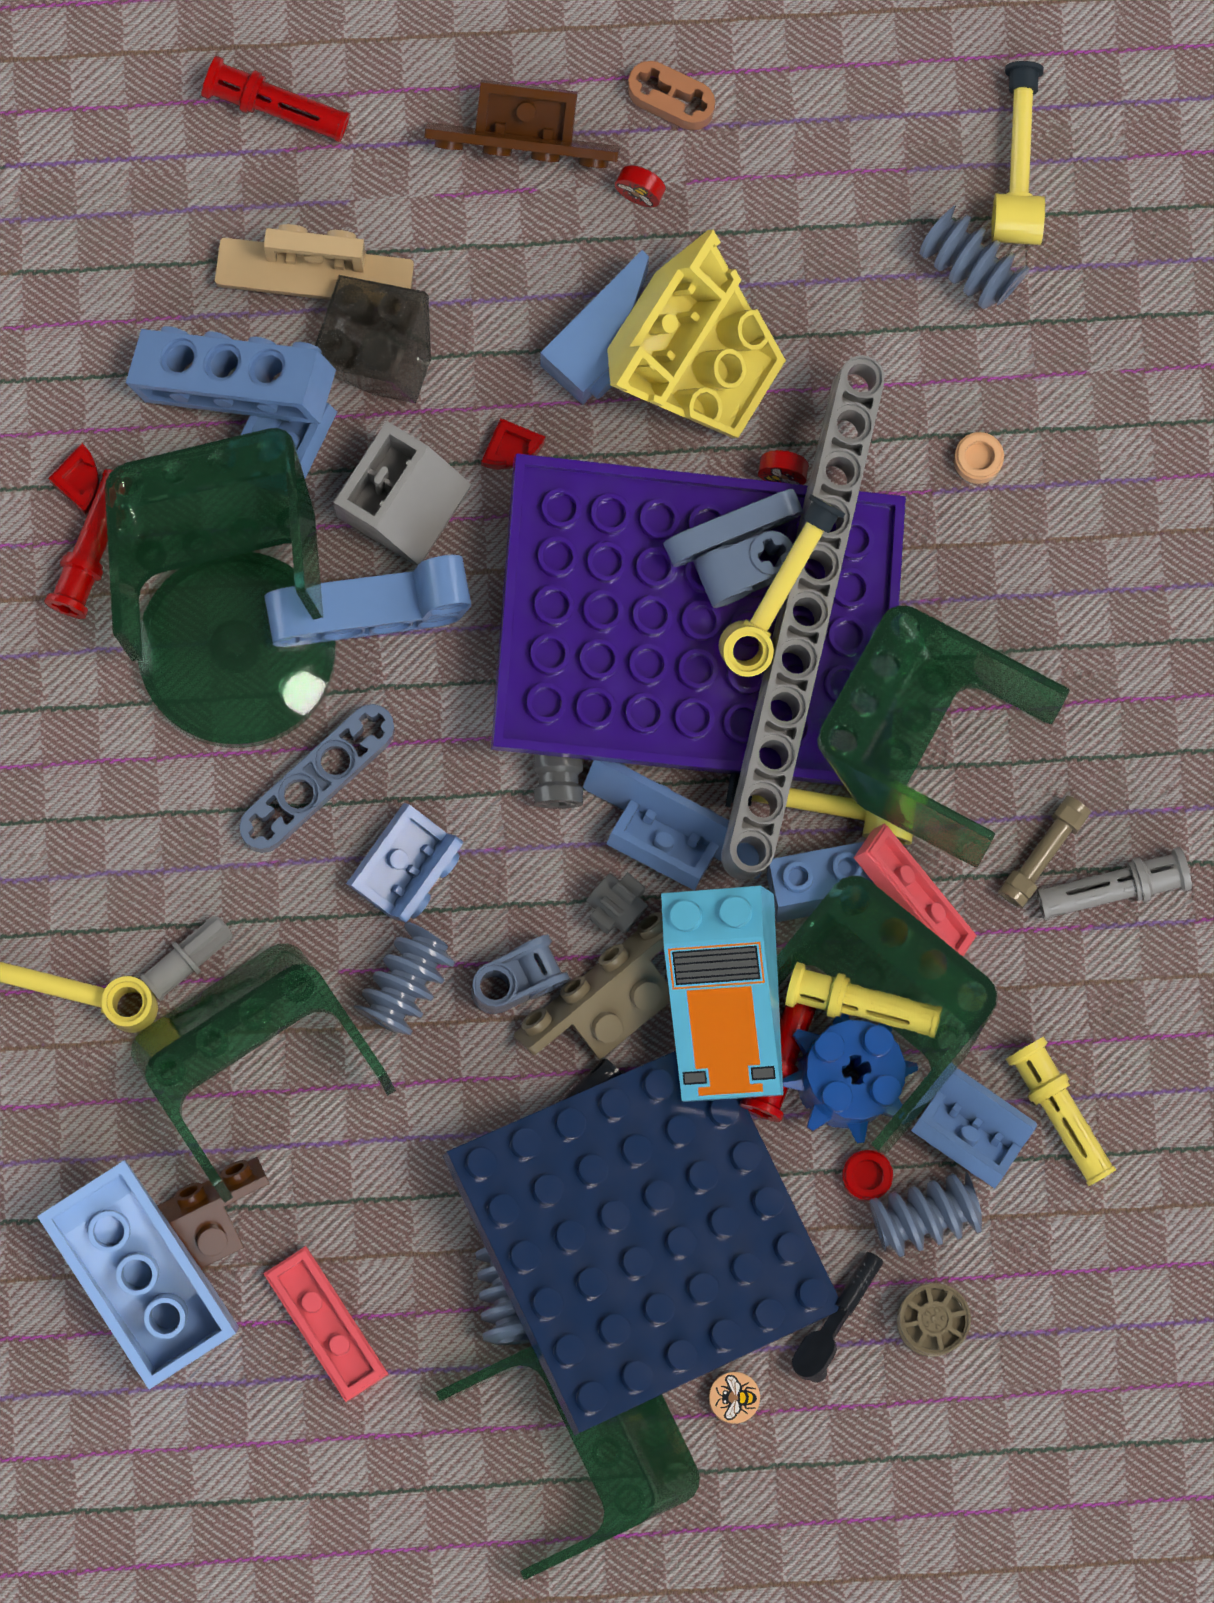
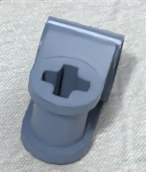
[693,531,793,608]
[471,934,571,1015]

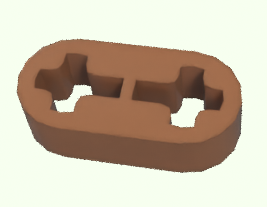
[628,61,715,131]

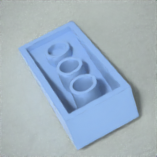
[37,1160,239,1390]

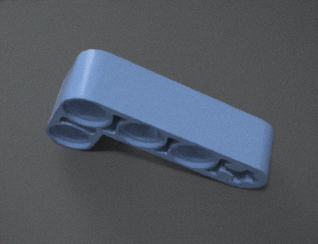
[264,555,471,647]

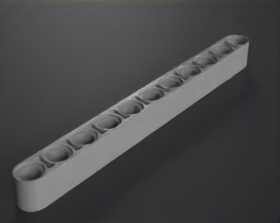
[721,355,885,881]

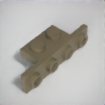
[513,910,670,1060]

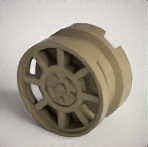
[896,1283,971,1357]

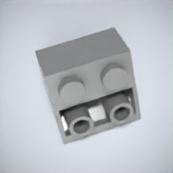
[333,421,472,566]

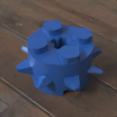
[783,1013,918,1144]

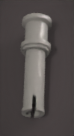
[1037,847,1192,920]

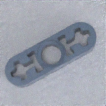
[663,489,804,567]

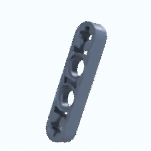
[239,704,395,853]

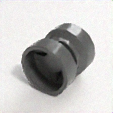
[534,754,583,809]

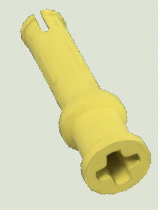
[785,962,943,1038]
[1006,1036,1116,1186]

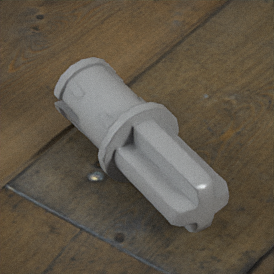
[139,916,233,1001]

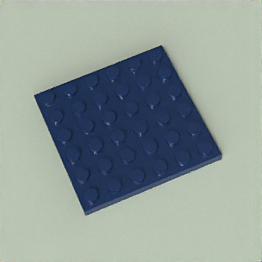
[442,1051,839,1436]

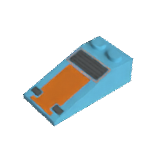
[661,886,783,1102]

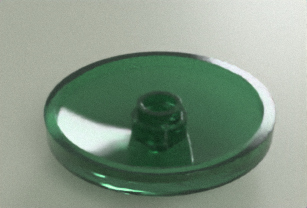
[137,551,336,748]

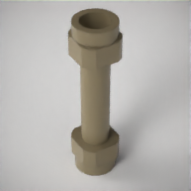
[998,795,1091,909]

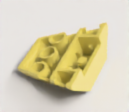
[607,229,786,438]

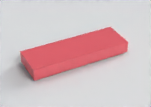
[853,823,977,970]
[263,1246,389,1403]

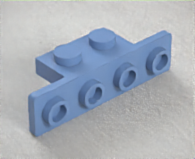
[583,760,763,891]

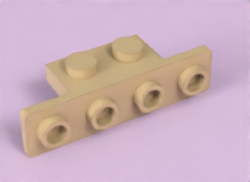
[215,224,414,309]

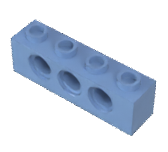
[126,326,336,424]

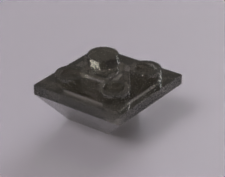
[315,275,431,404]

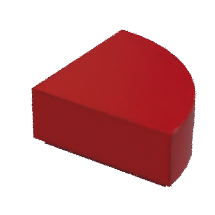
[481,418,546,470]
[48,443,99,515]

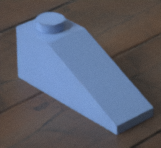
[540,250,649,405]

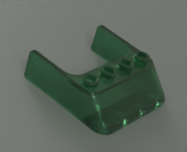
[105,428,323,662]
[817,605,1070,867]
[777,876,998,1154]
[131,943,396,1203]
[435,1346,700,1581]

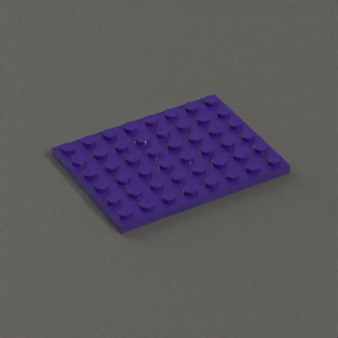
[491,454,906,788]

